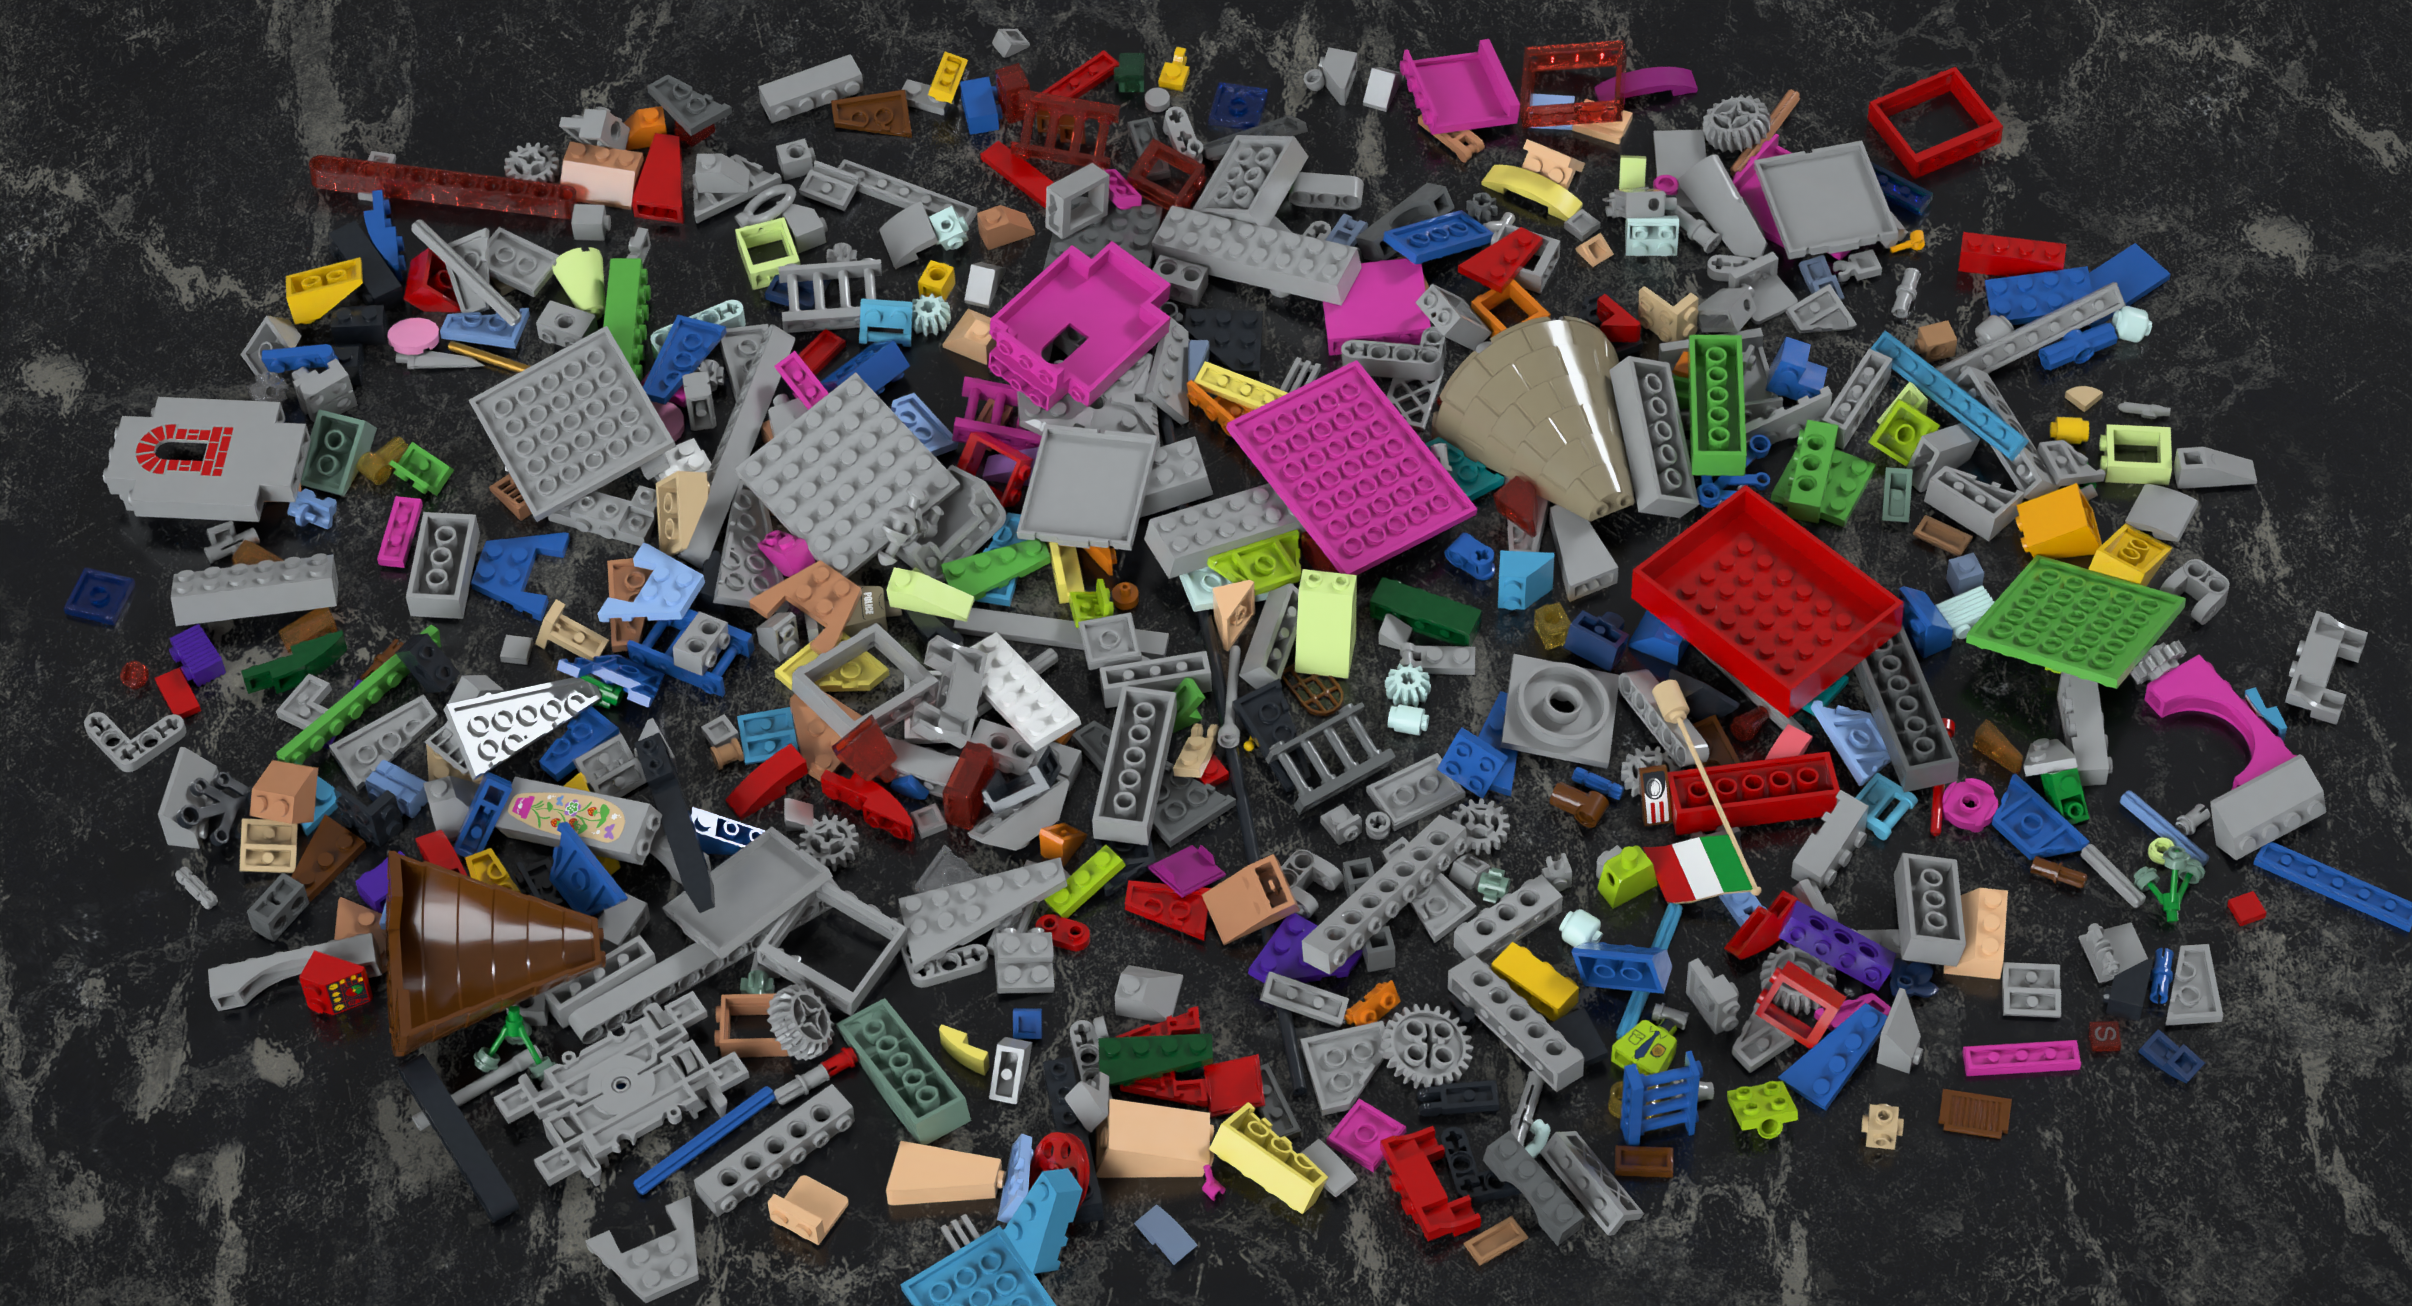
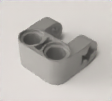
[2160,559,2229,625]
[1281,850,1343,919]

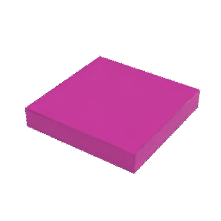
[1326,1099,1406,1173]

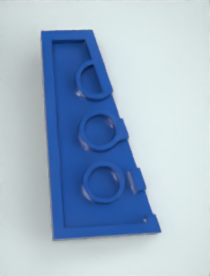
[1778,1003,1888,1111]

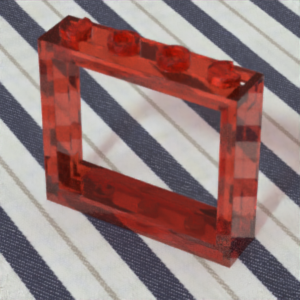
[1520,40,1627,128]

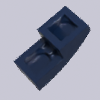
[2138,1029,2205,1084]

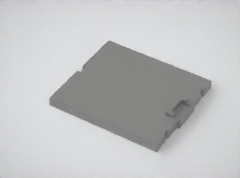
[1754,141,1899,259]
[1016,424,1159,551]
[662,827,833,959]

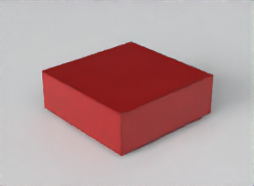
[2227,891,2267,927]

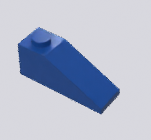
[453,772,512,857]

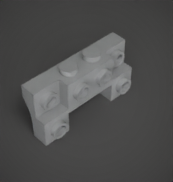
[548,485,658,546]
[2285,611,2368,725]
[910,635,988,749]

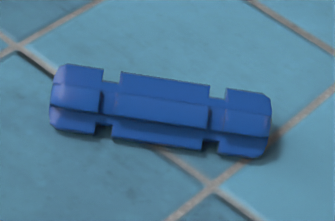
[1572,767,1625,800]

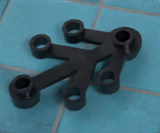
[176,771,255,847]

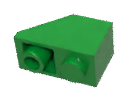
[2040,768,2089,825]

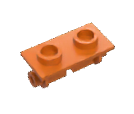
[1344,980,1401,1026]

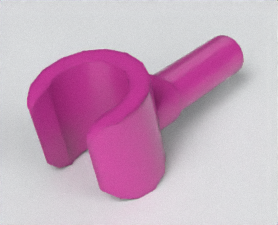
[1202,1165,1226,1201]

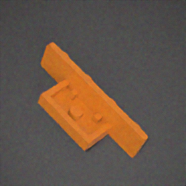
[1187,380,1253,437]

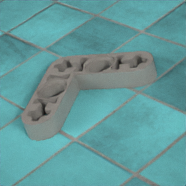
[84,712,186,772]
[897,916,989,988]

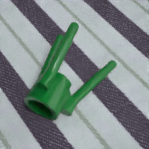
[580,675,625,709]

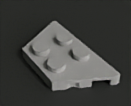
[692,154,782,223]

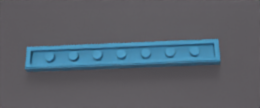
[1870,330,2029,461]

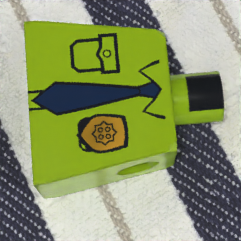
[1611,1019,1677,1088]

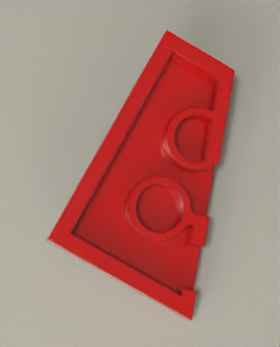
[1458,227,1543,294]

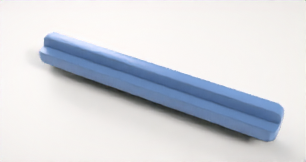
[2120,790,2209,866]

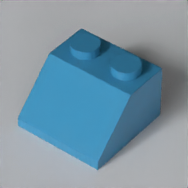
[1498,550,1554,610]

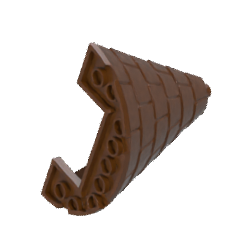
[386,851,606,1057]

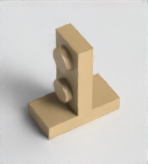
[535,599,609,661]

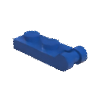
[262,344,340,373]

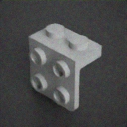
[1728,252,1798,324]

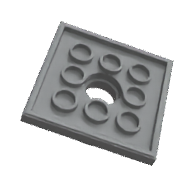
[1500,654,1620,769]

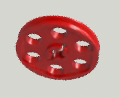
[1029,1132,1090,1212]

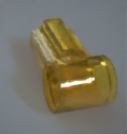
[357,436,408,485]

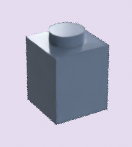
[1946,553,1984,596]

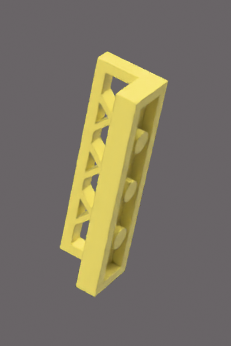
[1194,361,1288,410]
[1047,542,1085,604]

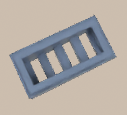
[1188,340,1209,382]

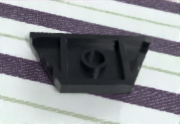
[1088,803,1156,896]

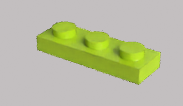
[1044,845,1126,918]

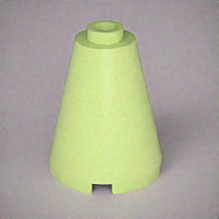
[552,247,605,320]

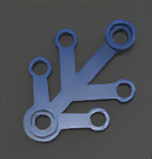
[1696,435,1771,508]

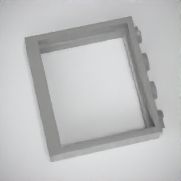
[792,623,939,749]
[757,880,907,1016]

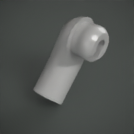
[1483,212,1515,233]

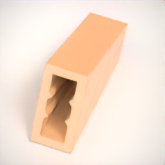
[886,1141,1006,1205]

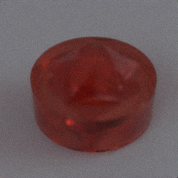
[120,661,149,689]

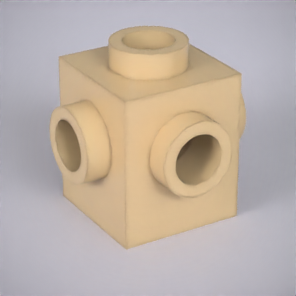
[1861,1104,1904,1150]

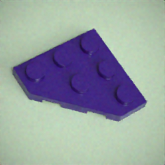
[1248,913,1363,983]

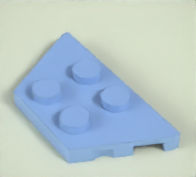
[1811,700,1891,786]

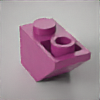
[757,530,816,577]

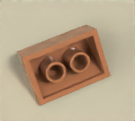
[559,142,644,210]

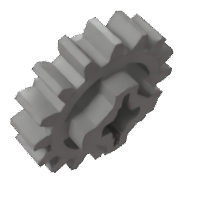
[504,143,560,191]
[2130,640,2187,684]
[1621,746,1681,801]
[1452,798,1510,855]
[799,815,860,871]

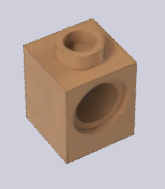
[1915,320,1957,363]

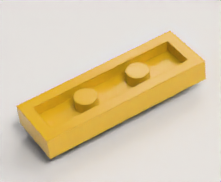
[928,52,968,103]

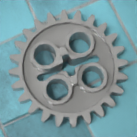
[1380,1004,1473,1089]

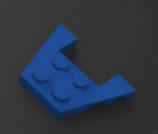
[471,532,570,621]
[557,655,665,708]

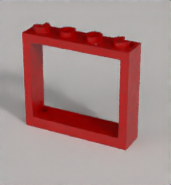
[1867,67,2003,179]

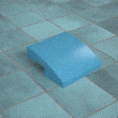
[737,707,799,765]

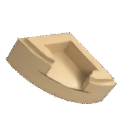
[2065,386,2103,412]

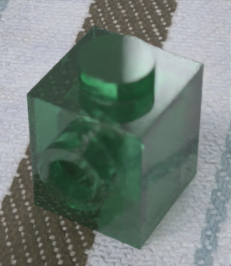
[1114,53,1145,92]

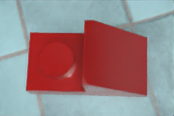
[1597,294,1641,342]

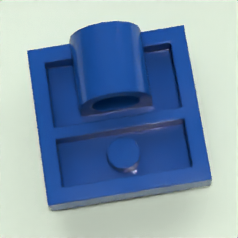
[1437,727,1508,799]

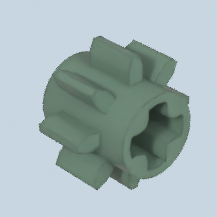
[1478,867,1510,904]
[740,970,775,994]

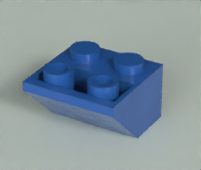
[1898,586,1953,659]

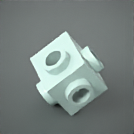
[929,206,969,251]

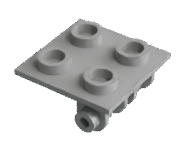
[2078,923,2152,983]

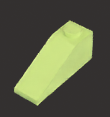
[886,567,974,622]

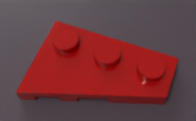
[1125,880,1211,941]

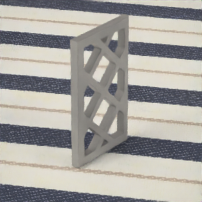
[1387,369,1444,431]

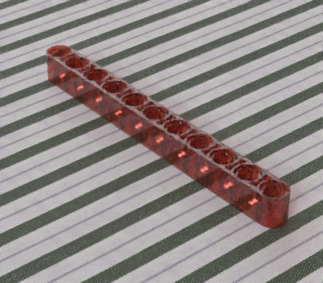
[309,155,578,219]

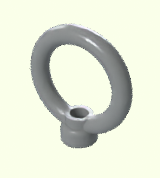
[735,184,796,228]

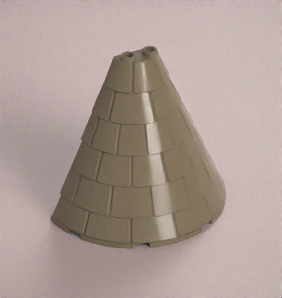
[1431,316,1635,521]

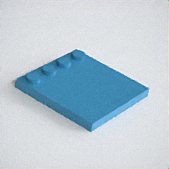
[901,1225,1056,1306]

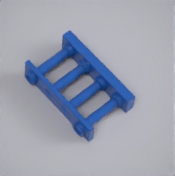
[627,609,754,697]
[1620,1051,1703,1146]

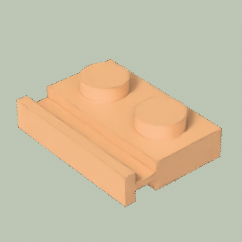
[1572,99,1632,145]

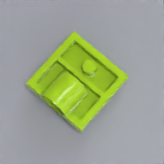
[1727,1081,1798,1139]

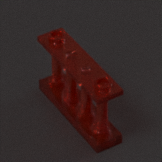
[1010,89,1120,170]

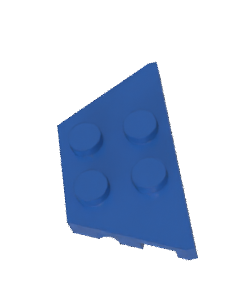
[1992,773,2089,860]
[549,822,628,916]

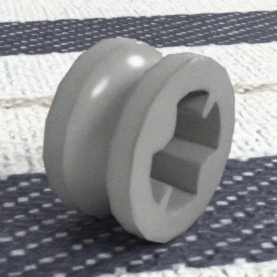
[1366,812,1390,840]

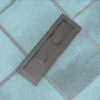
[1127,117,1171,183]
[1257,1063,1301,1140]

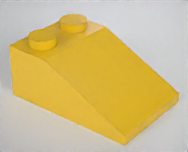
[286,257,363,325]
[2088,523,2173,586]

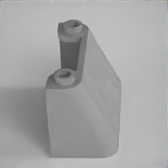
[887,465,1006,582]

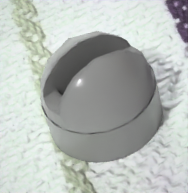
[1304,69,1325,91]

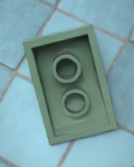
[300,409,377,496]

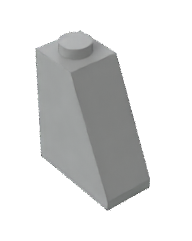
[1906,423,1980,492]

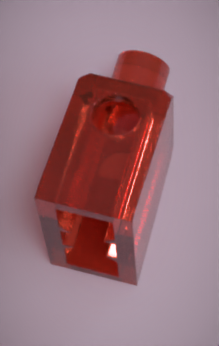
[832,714,898,783]

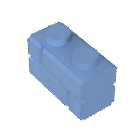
[365,760,428,818]

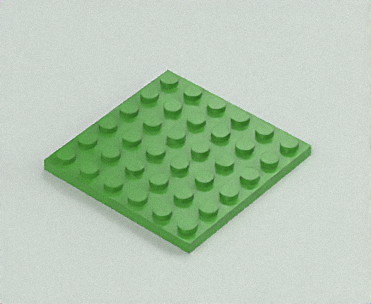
[1966,555,2186,689]

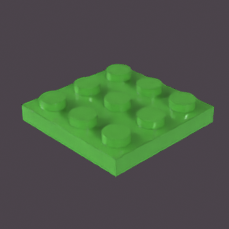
[1771,445,1876,527]

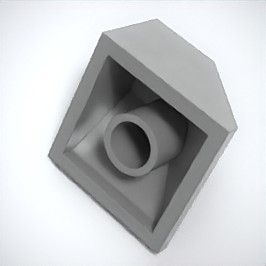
[240,316,301,388]
[423,776,480,842]
[1115,965,1183,1023]
[1877,988,1923,1074]

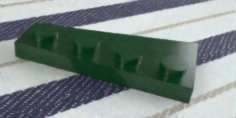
[1098,1034,1213,1090]

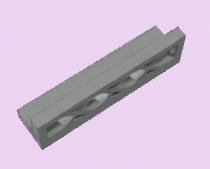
[1540,1131,1644,1235]

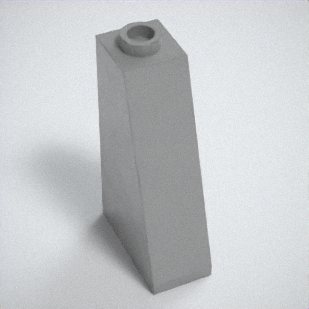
[1550,504,1618,602]

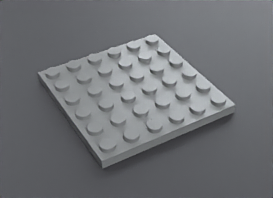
[469,326,676,522]
[735,372,960,578]

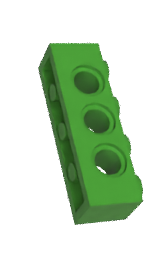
[1783,420,1839,523]

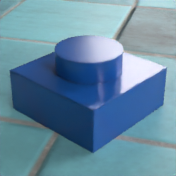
[1013,1008,1042,1039]

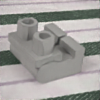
[292,358,357,422]

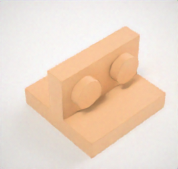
[1522,139,1585,190]

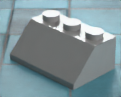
[158,747,223,849]

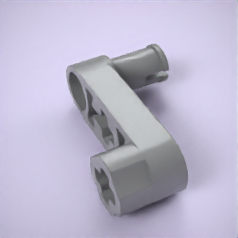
[1163,106,1203,174]

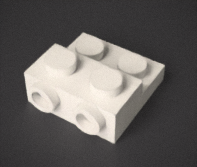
[655,438,711,482]

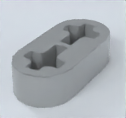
[1707,255,1754,282]

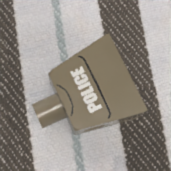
[844,586,902,638]

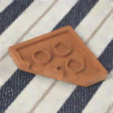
[789,691,862,782]

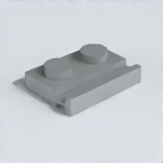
[799,160,861,211]

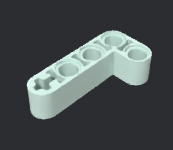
[650,300,746,360]

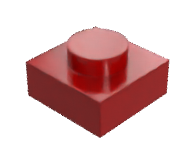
[1195,754,1229,787]

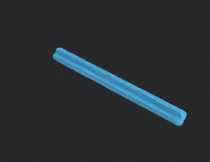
[1616,903,1683,1040]

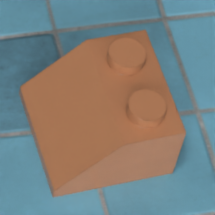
[250,760,318,824]

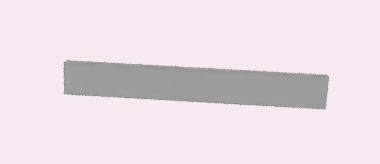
[1936,282,2126,382]
[953,608,1169,659]

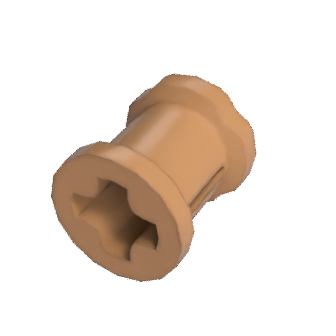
[710,738,744,770]

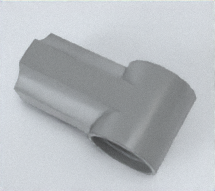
[1792,879,1838,922]

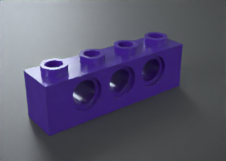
[1779,900,1896,991]

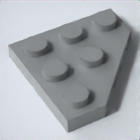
[1300,1021,1385,1116]

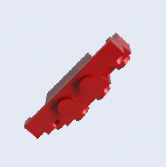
[1380,1126,1481,1241]

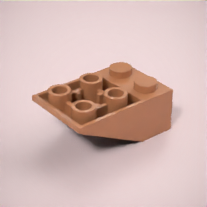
[1202,854,1300,945]

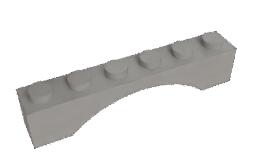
[208,933,382,1011]

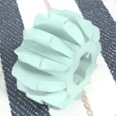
[912,293,951,337]
[1385,662,1431,707]

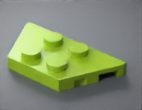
[1207,529,1301,596]

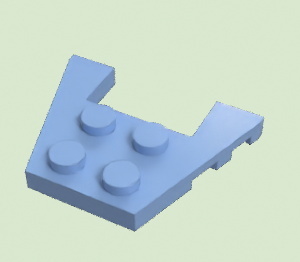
[598,543,705,622]

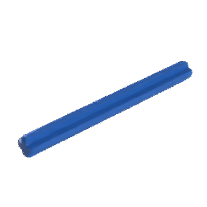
[633,1086,776,1195]

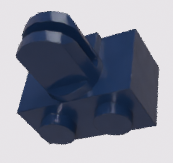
[1564,610,1629,672]

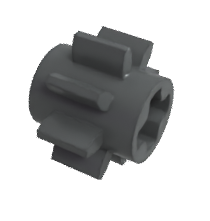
[1466,193,1498,224]

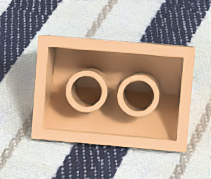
[1944,888,2008,979]

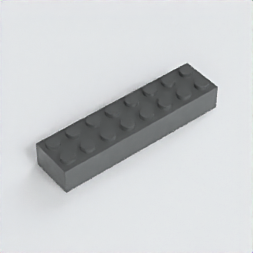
[1854,625,1959,792]

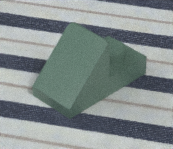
[1882,467,1913,522]

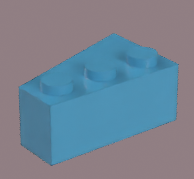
[1003,1168,1083,1274]

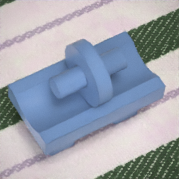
[288,488,337,529]

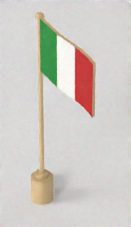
[1643,680,1761,904]

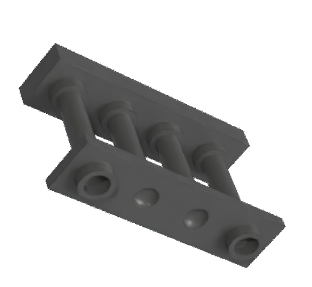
[1265,702,1396,815]

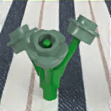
[2133,846,2205,922]
[473,1006,555,1081]

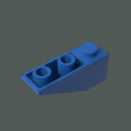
[690,807,765,855]

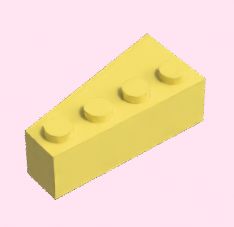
[1209,1102,1328,1214]

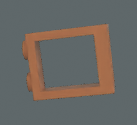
[715,993,789,1058]

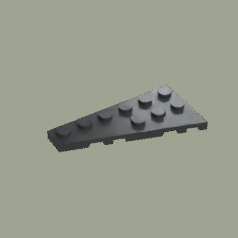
[1072,721,1236,847]

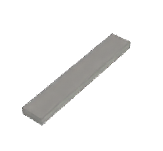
[838,159,977,227]

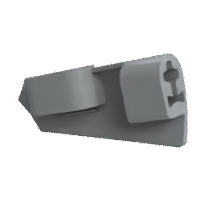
[1678,154,1768,258]

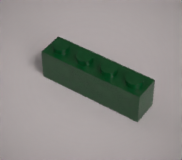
[1370,577,1482,647]

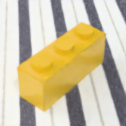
[1491,942,1579,1022]

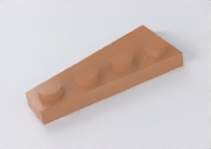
[607,558,654,652]

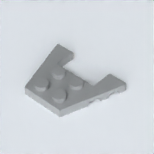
[586,1196,699,1303]

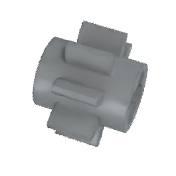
[826,243,857,263]
[694,360,725,392]

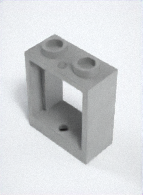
[1045,163,1110,239]
[1491,223,1560,293]
[1415,284,1492,351]

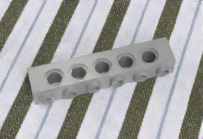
[1953,366,2060,500]
[1448,955,1584,1092]
[694,1084,855,1217]

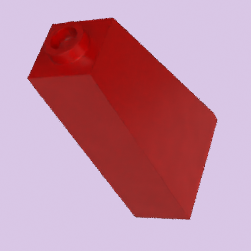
[632,133,684,224]

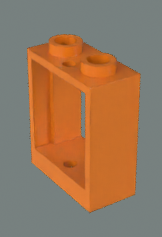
[1471,279,1551,338]

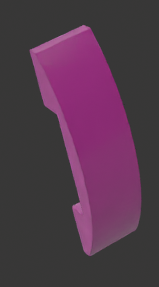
[1594,67,1698,107]

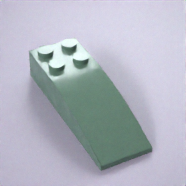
[836,998,971,1145]

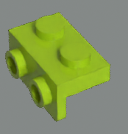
[1069,579,1114,628]

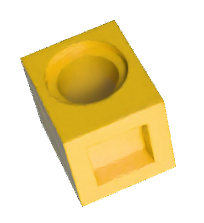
[918,260,955,302]

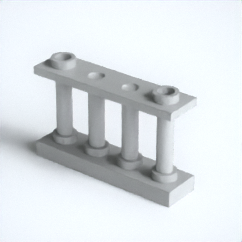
[778,258,882,333]

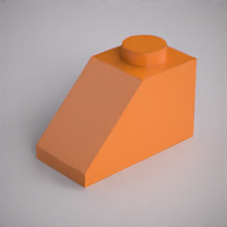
[624,106,667,150]

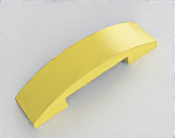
[1482,165,1583,221]

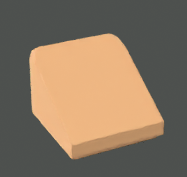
[1575,233,1614,267]

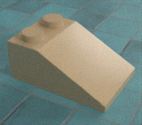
[656,471,710,557]

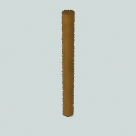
[448,341,531,373]

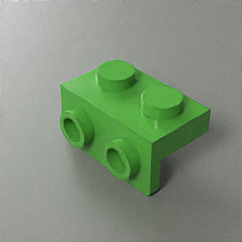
[389,442,454,496]

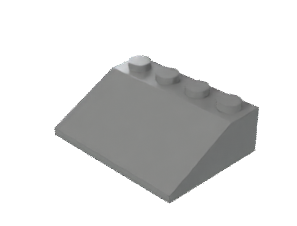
[1193,135,1309,227]

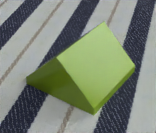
[1868,399,1940,467]

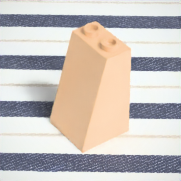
[1095,1099,1214,1178]

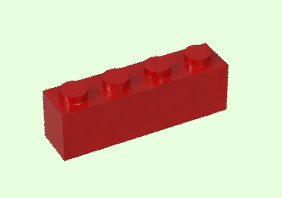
[1958,232,2066,277]

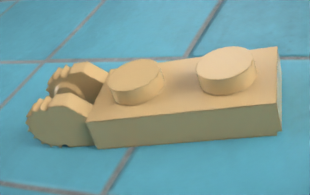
[1173,724,1219,778]

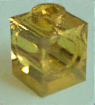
[1534,602,1571,650]

